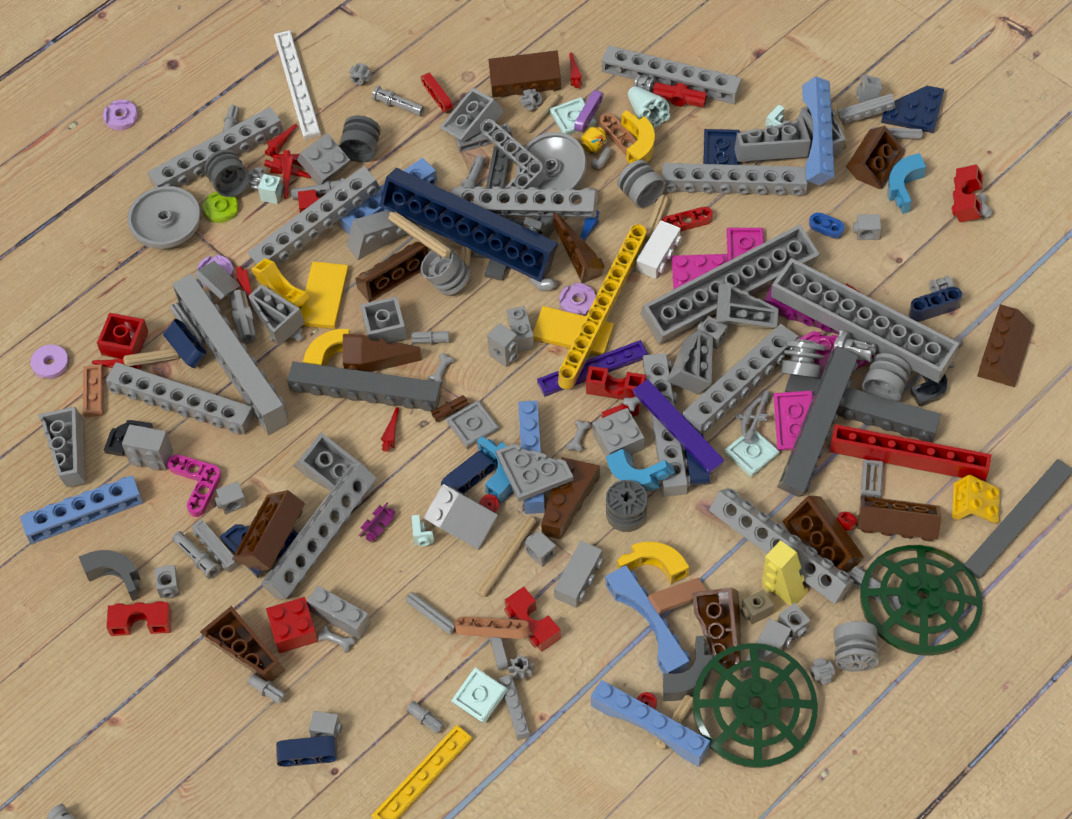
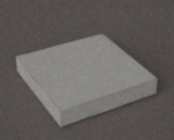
[195,261,241,299]
[446,400,499,449]

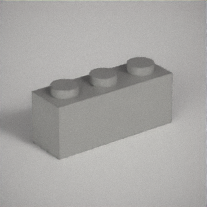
[554,541,604,607]
[307,586,370,640]

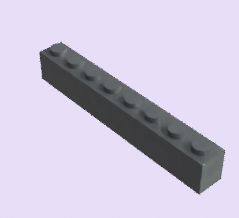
[777,346,858,497]
[287,361,442,411]
[785,374,941,443]

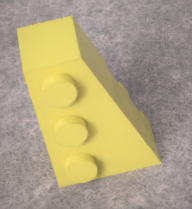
[762,540,808,606]

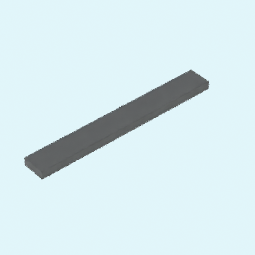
[472,140,512,259]
[964,459,1072,579]

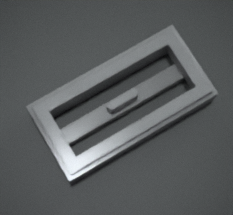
[861,459,883,498]

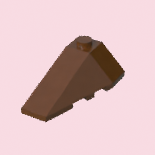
[552,213,604,283]
[343,334,422,372]
[692,587,741,670]

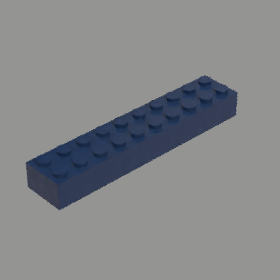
[379,167,558,282]

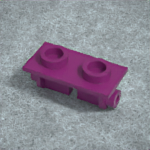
[359,502,395,542]

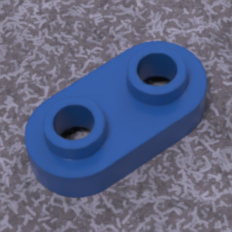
[809,212,844,238]

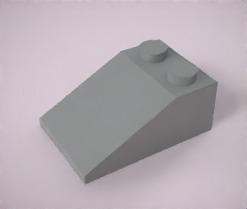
[440,87,504,142]
[294,432,360,499]
[424,484,499,549]

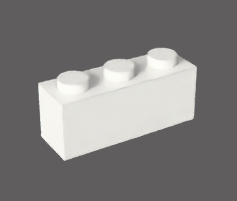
[636,220,682,279]

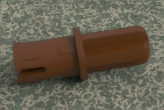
[431,395,468,422]

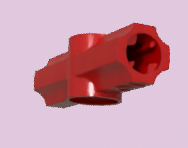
[653,82,707,108]

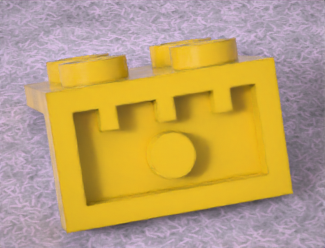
[952,475,1000,524]

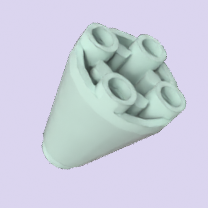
[628,86,670,128]

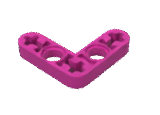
[167,454,221,517]

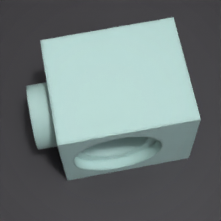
[258,174,284,204]

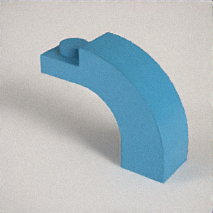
[887,153,926,214]
[477,436,512,504]
[606,449,675,491]

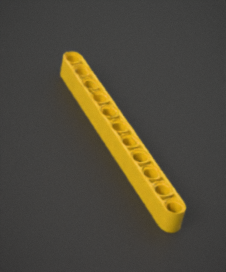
[558,224,647,389]

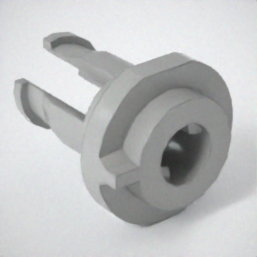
[834,331,877,363]

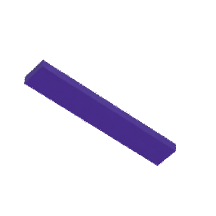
[537,340,649,397]
[633,379,725,474]

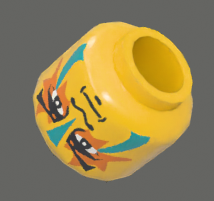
[580,127,607,153]

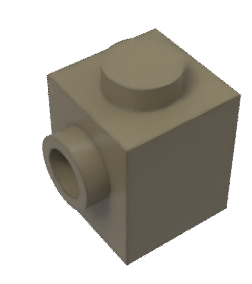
[741,589,774,624]

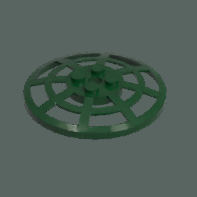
[860,545,983,656]
[692,643,818,768]

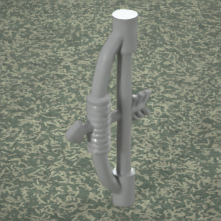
[735,391,771,444]

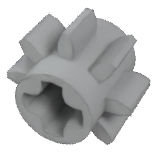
[349,63,371,85]
[520,89,542,111]
[248,167,268,190]
[508,654,534,682]
[810,657,835,685]

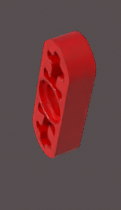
[421,72,453,113]
[662,207,713,232]

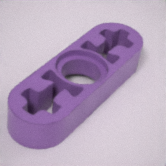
[574,90,604,133]

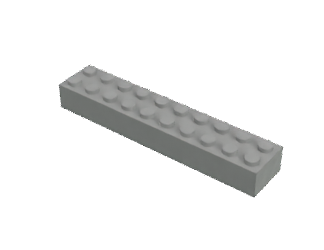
[640,224,820,344]
[771,258,959,383]
[172,274,288,436]

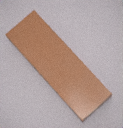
[83,364,103,417]
[648,578,707,614]

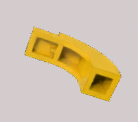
[621,110,655,164]
[251,258,310,308]
[303,329,350,366]
[617,541,689,584]

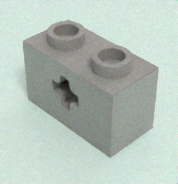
[507,306,534,352]
[487,323,519,367]

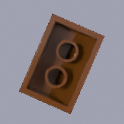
[846,126,905,189]

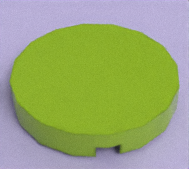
[202,191,239,223]

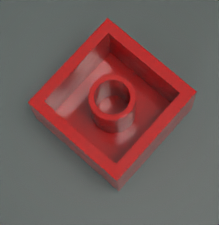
[97,312,149,359]
[266,597,318,654]

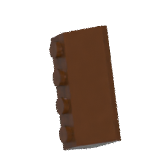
[488,50,561,97]
[355,241,428,303]
[977,304,1034,387]
[232,490,305,571]
[782,496,865,582]
[858,496,942,541]

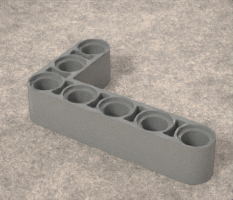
[480,119,547,204]

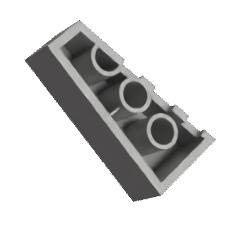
[734,117,811,162]
[38,407,85,487]

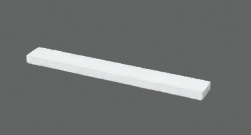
[274,30,321,140]

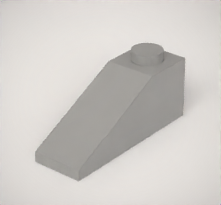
[741,618,793,678]

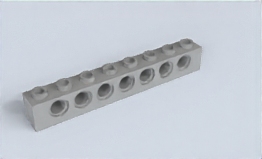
[602,45,741,105]
[148,107,283,188]
[662,163,807,196]
[247,166,381,266]
[451,186,597,218]
[683,324,798,435]
[643,353,690,497]
[106,362,255,435]
[261,463,376,599]
[709,488,854,604]

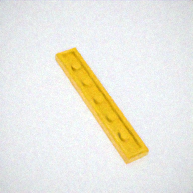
[371,725,473,819]

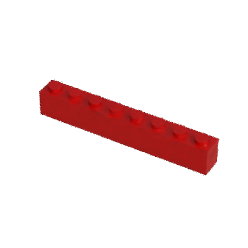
[830,424,992,482]

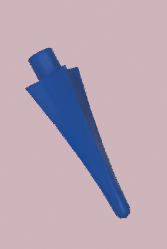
[580,210,600,241]

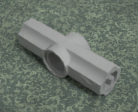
[230,290,257,344]

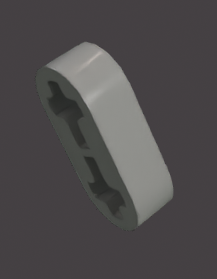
[490,637,508,671]

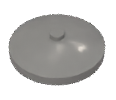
[516,132,587,200]
[128,186,201,249]

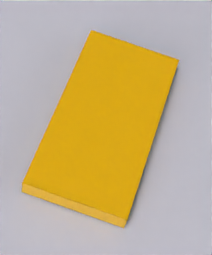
[300,261,349,329]
[532,306,614,356]

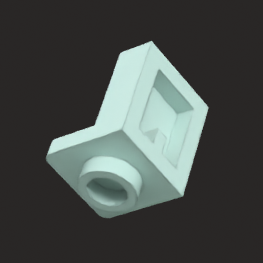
[765,105,785,128]
[411,515,434,546]

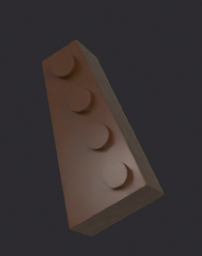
[541,457,600,540]
[200,606,285,682]

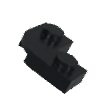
[910,374,948,406]
[104,420,153,457]

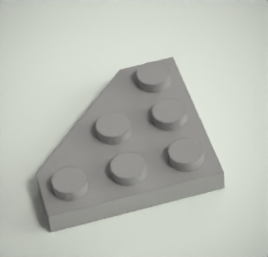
[496,444,574,502]

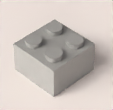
[297,133,350,184]
[360,296,407,343]
[592,408,644,457]
[122,424,173,470]

